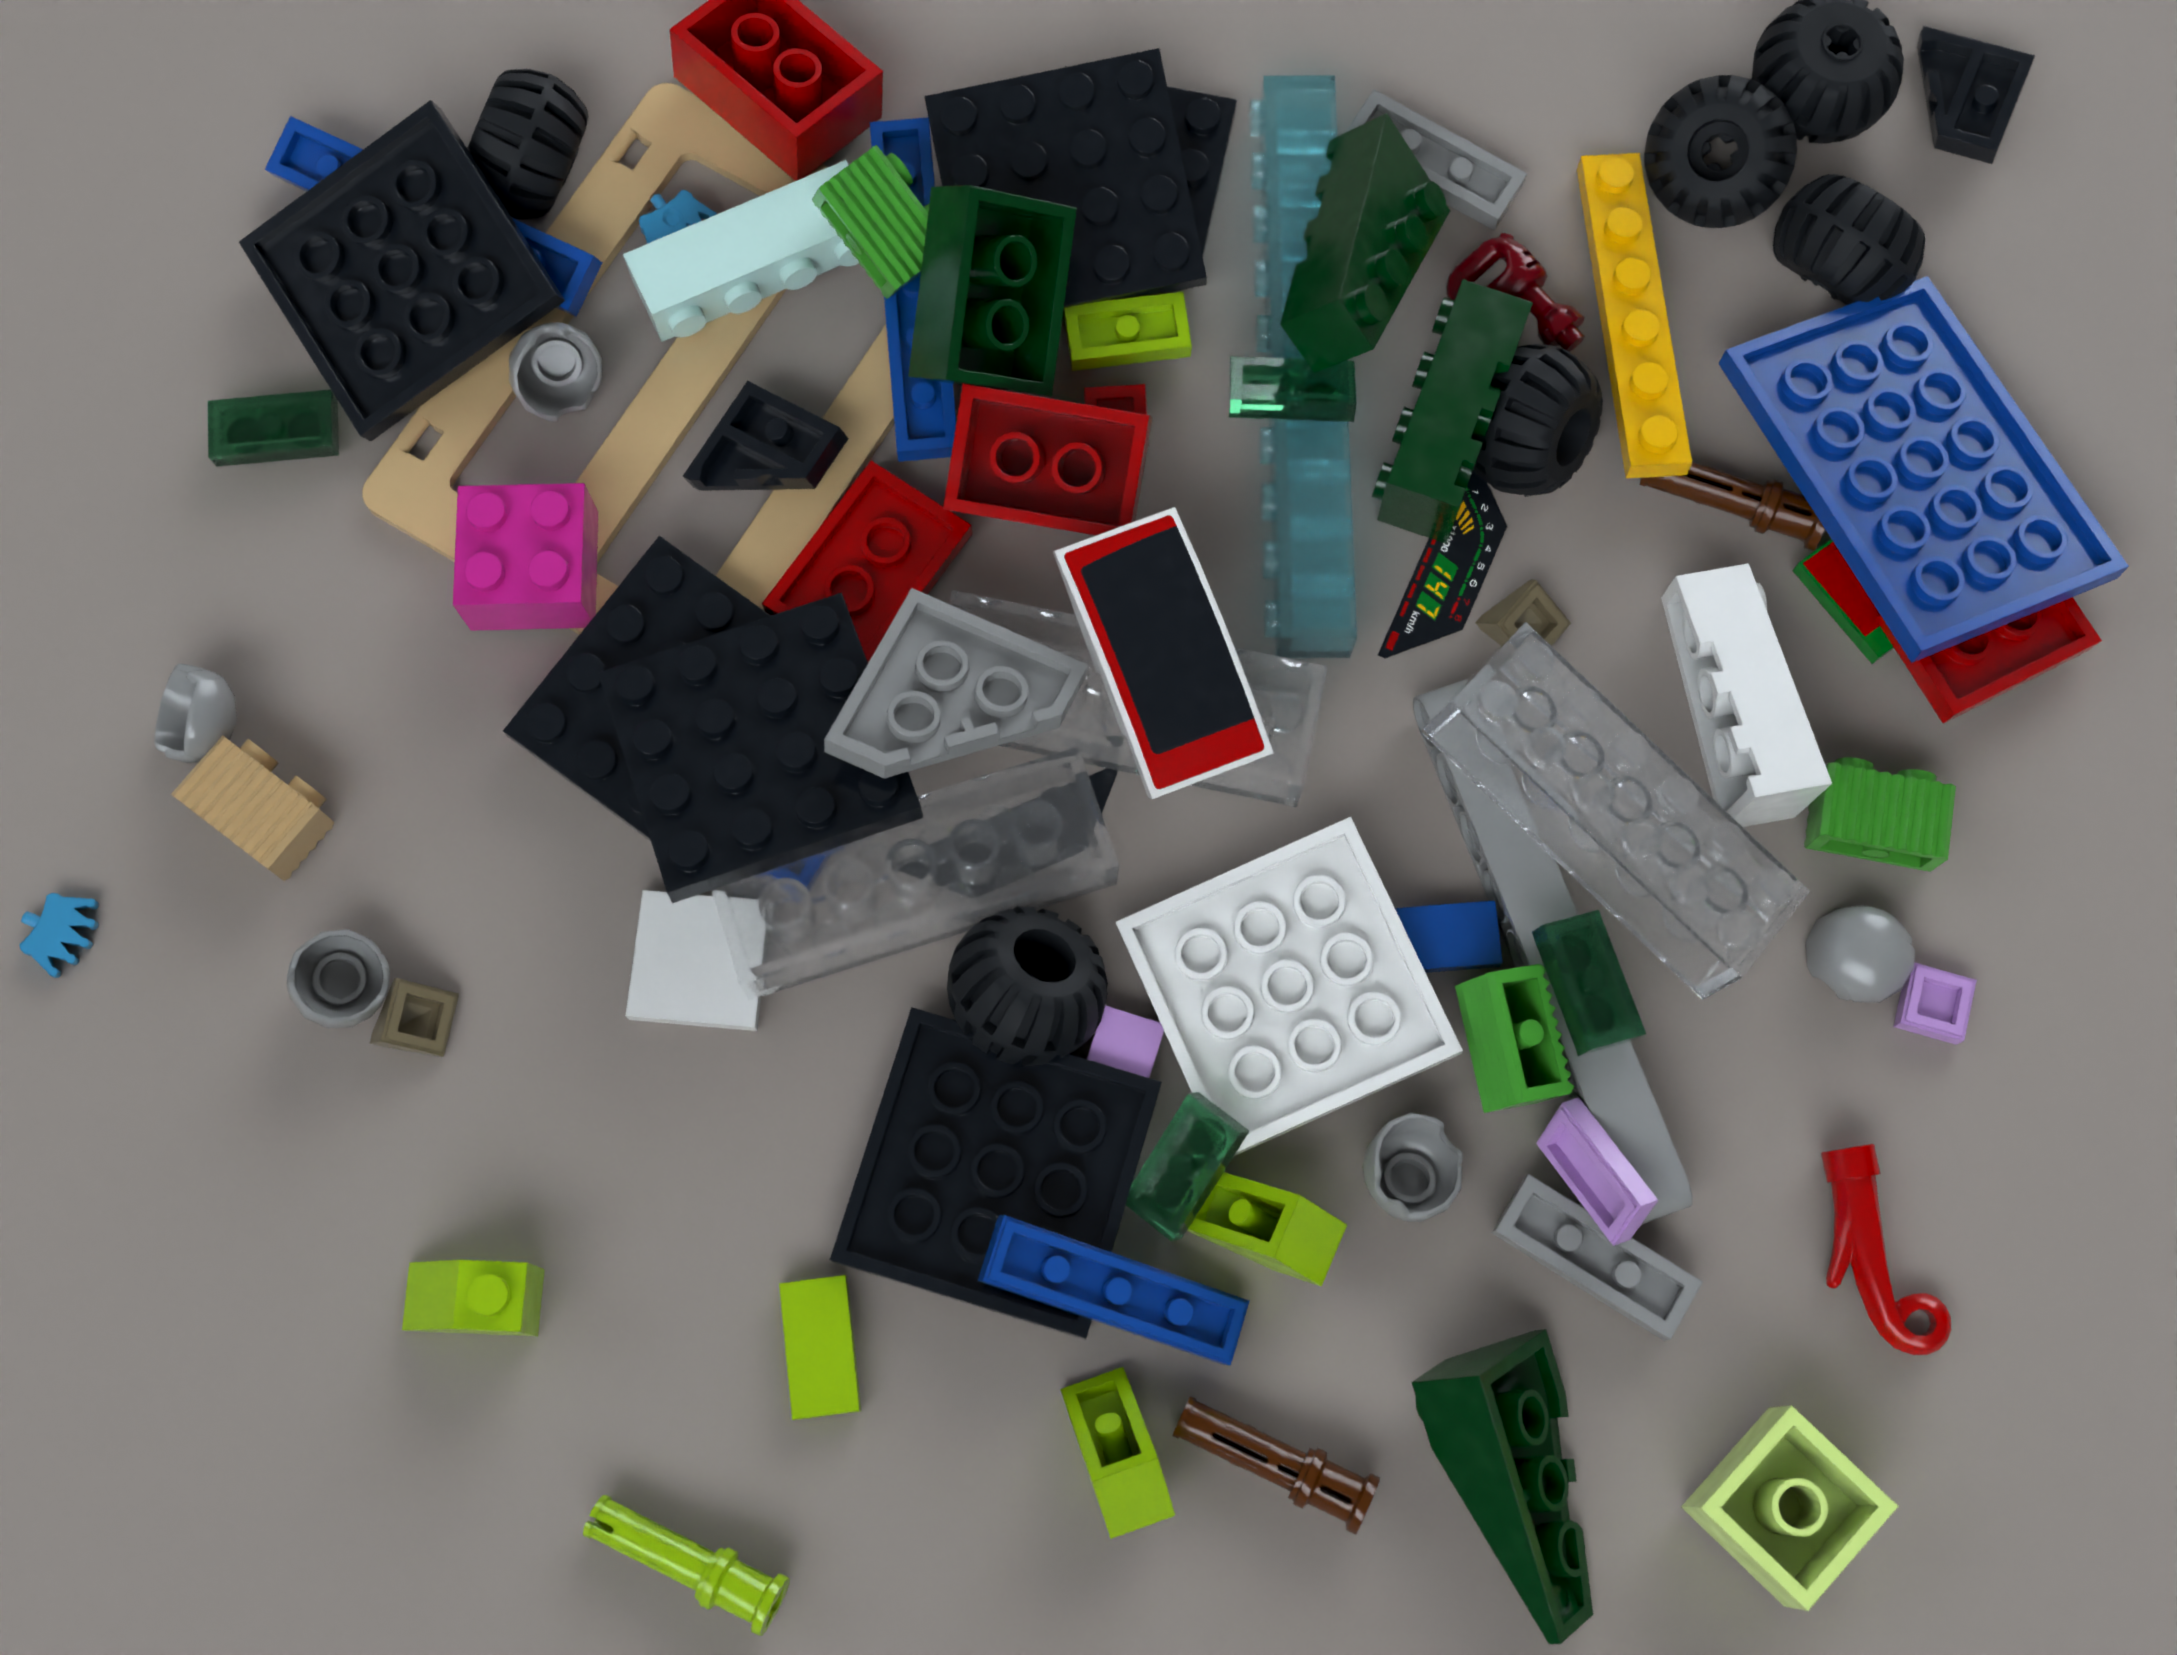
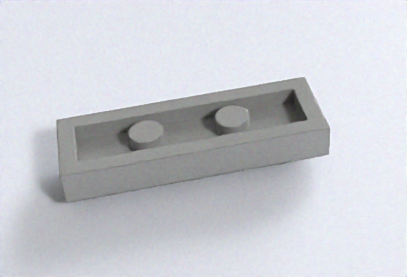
[1345,90,1527,230]
[1491,1174,1703,1341]

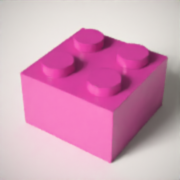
[453,483,599,631]

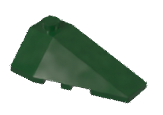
[1411,1329,1593,1644]

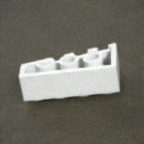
[1661,563,1832,831]

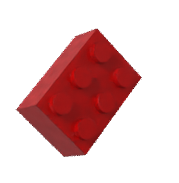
[669,0,883,181]
[943,384,1153,536]

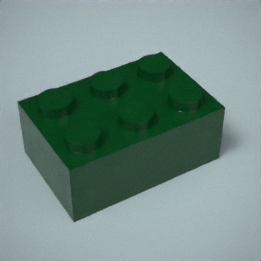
[908,185,1077,397]

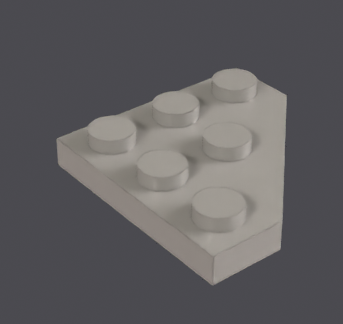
[824,588,1088,778]

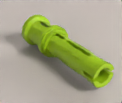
[583,1495,790,1636]

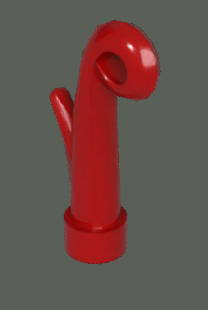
[1821,1144,1952,1355]

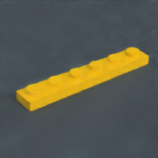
[1577,153,1692,479]

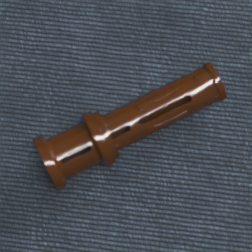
[1639,462,1825,551]
[1172,1396,1380,1535]

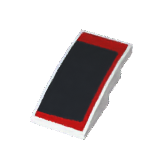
[1053,507,1274,799]

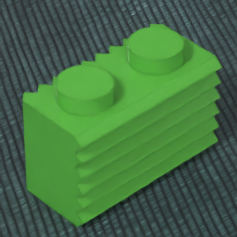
[812,145,929,299]
[1804,757,1956,872]
[1455,964,1574,1113]

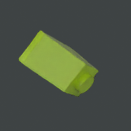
[1181,1167,1347,1286]
[402,1260,545,1336]
[1060,1367,1176,1539]

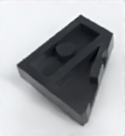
[1917,26,2035,164]
[683,381,849,491]

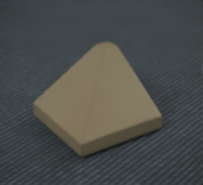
[1475,579,1571,668]
[369,978,459,1057]

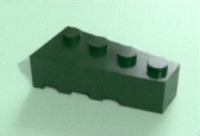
[1280,113,1450,373]
[1372,279,1533,544]

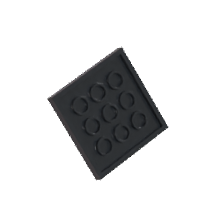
[924,48,1207,314]
[239,100,566,441]
[503,535,771,842]
[598,592,924,903]
[830,1007,1162,1340]

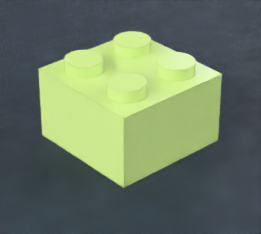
[1681,1405,1898,1611]

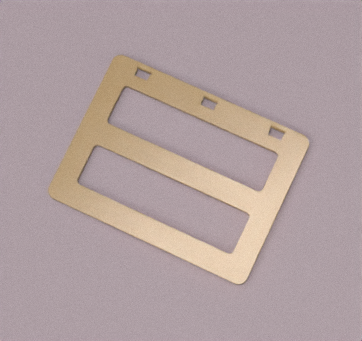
[362,83,894,635]

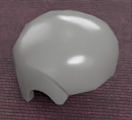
[509,322,603,422]
[154,663,237,763]
[1806,905,1915,1003]
[287,929,390,1028]
[1362,1113,1463,1222]

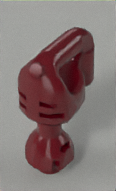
[1446,233,1585,352]

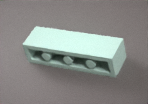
[623,160,859,342]

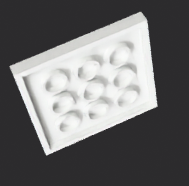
[1116,817,1463,1161]

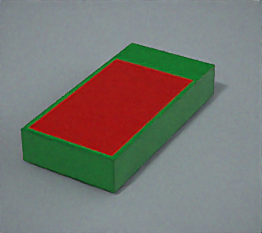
[1792,539,1894,664]

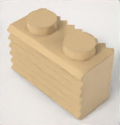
[171,735,334,881]

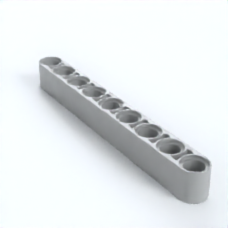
[1413,677,1692,1225]

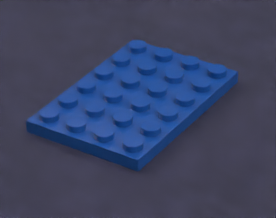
[1718,276,2129,663]

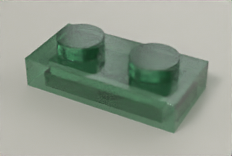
[1229,356,1357,422]
[208,389,339,467]
[1532,910,1646,1056]
[1126,1092,1249,1242]

